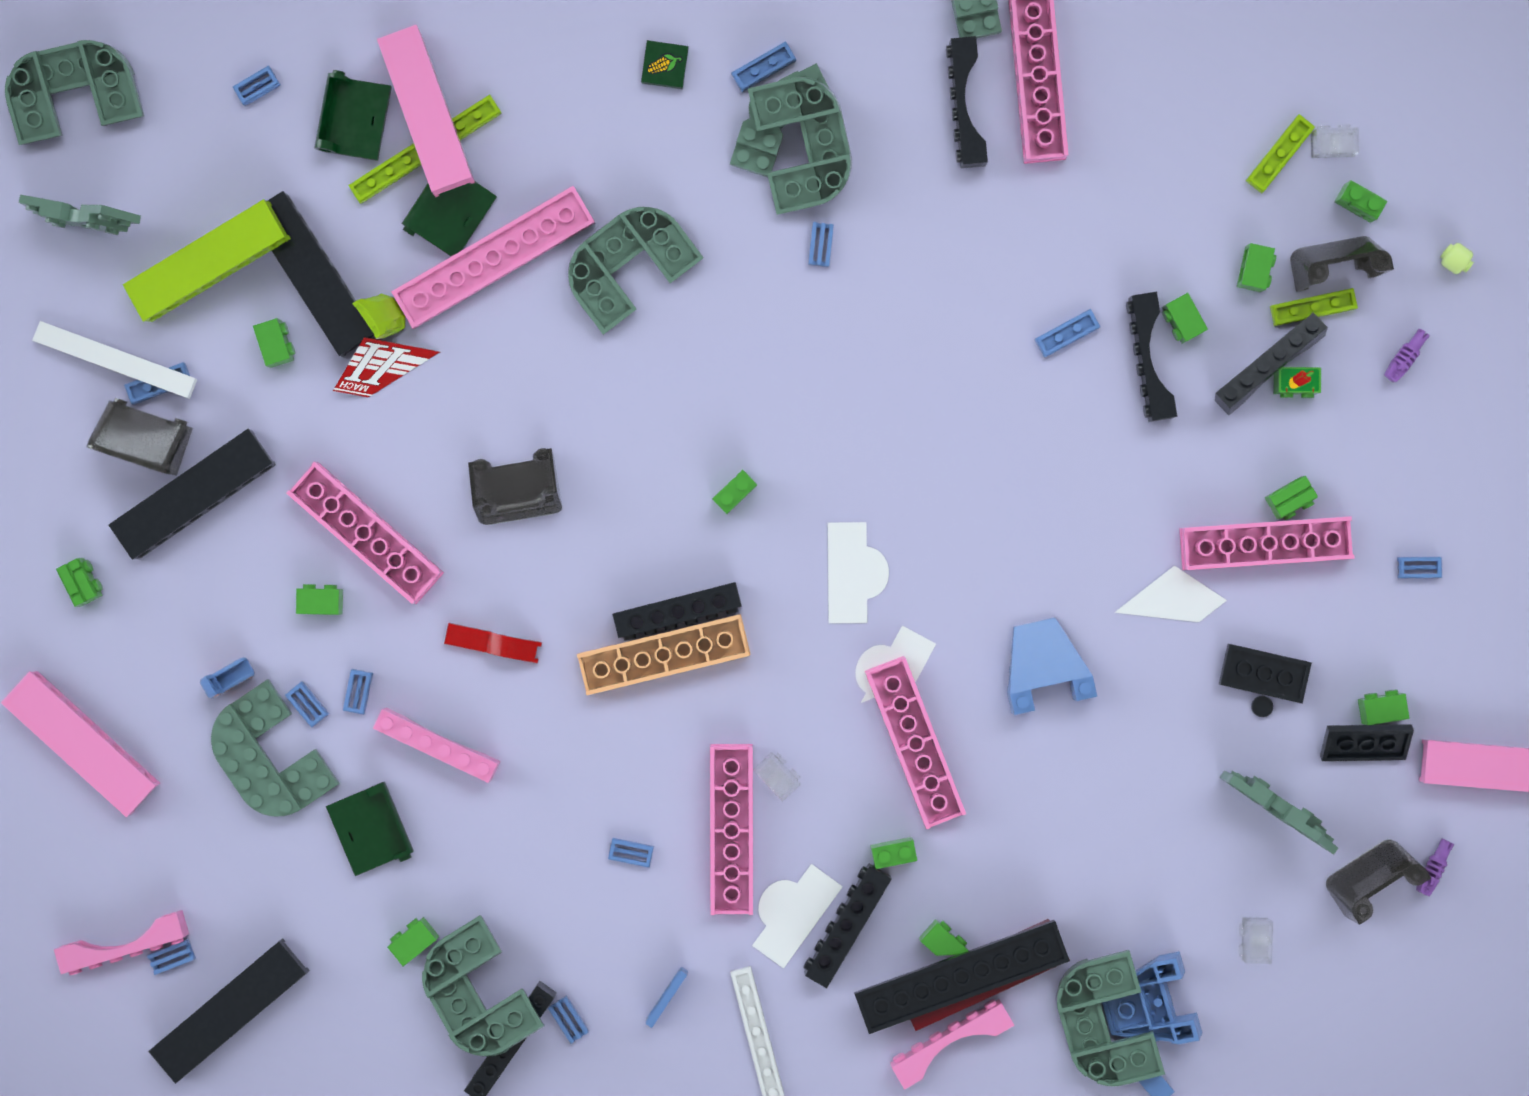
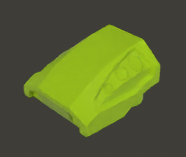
[352,293,406,339]

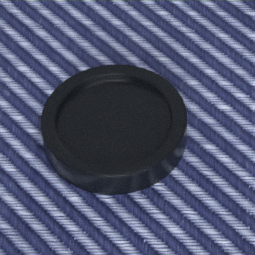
[1251,696,1273,717]

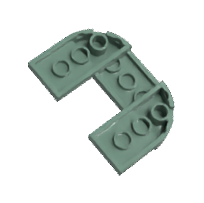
[5,40,144,145]
[748,77,852,215]
[568,207,704,335]
[211,679,340,817]
[422,915,544,1057]
[1057,950,1165,1086]

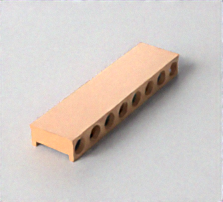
[577,614,751,695]

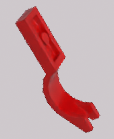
[444,623,542,663]

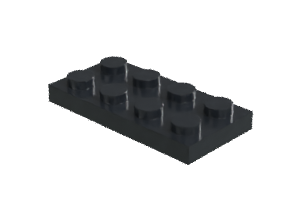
[1219,644,1312,704]
[1320,724,1414,761]

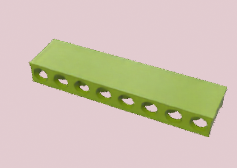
[122,199,291,322]

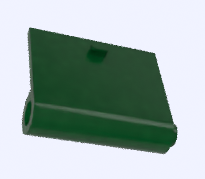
[314,70,392,161]
[401,181,497,256]
[326,781,414,876]

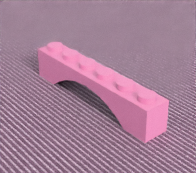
[373,707,501,783]
[54,910,189,976]
[890,999,1014,1090]

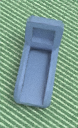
[200,657,255,698]

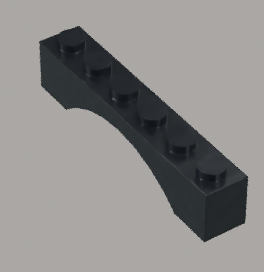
[946,36,988,169]
[1126,291,1178,422]
[1214,313,1328,415]

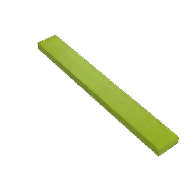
[348,94,502,204]

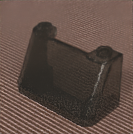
[1290,236,1394,292]
[86,398,193,476]
[468,448,562,525]
[1326,839,1431,925]

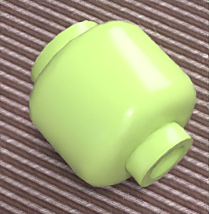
[1440,243,1474,274]

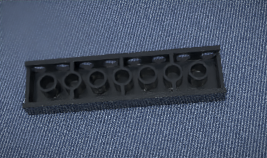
[268,191,375,357]
[108,428,276,560]
[148,938,310,1084]

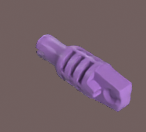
[1384,329,1430,382]
[1416,838,1454,897]

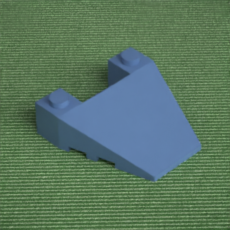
[1007,618,1098,715]
[1102,951,1203,1044]

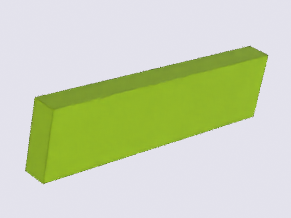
[1245,114,1315,194]
[1270,288,1358,327]

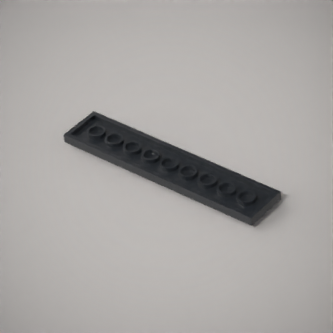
[854,920,1070,1034]

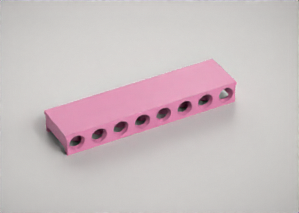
[1008,0,1069,164]
[377,25,475,197]
[286,461,444,604]
[1179,516,1355,570]
[865,656,966,829]
[1,671,160,817]
[1419,739,1529,792]
[710,744,753,915]

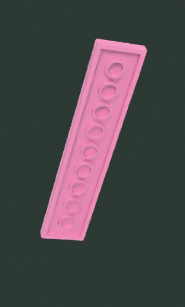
[391,186,595,329]

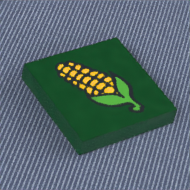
[641,40,689,89]

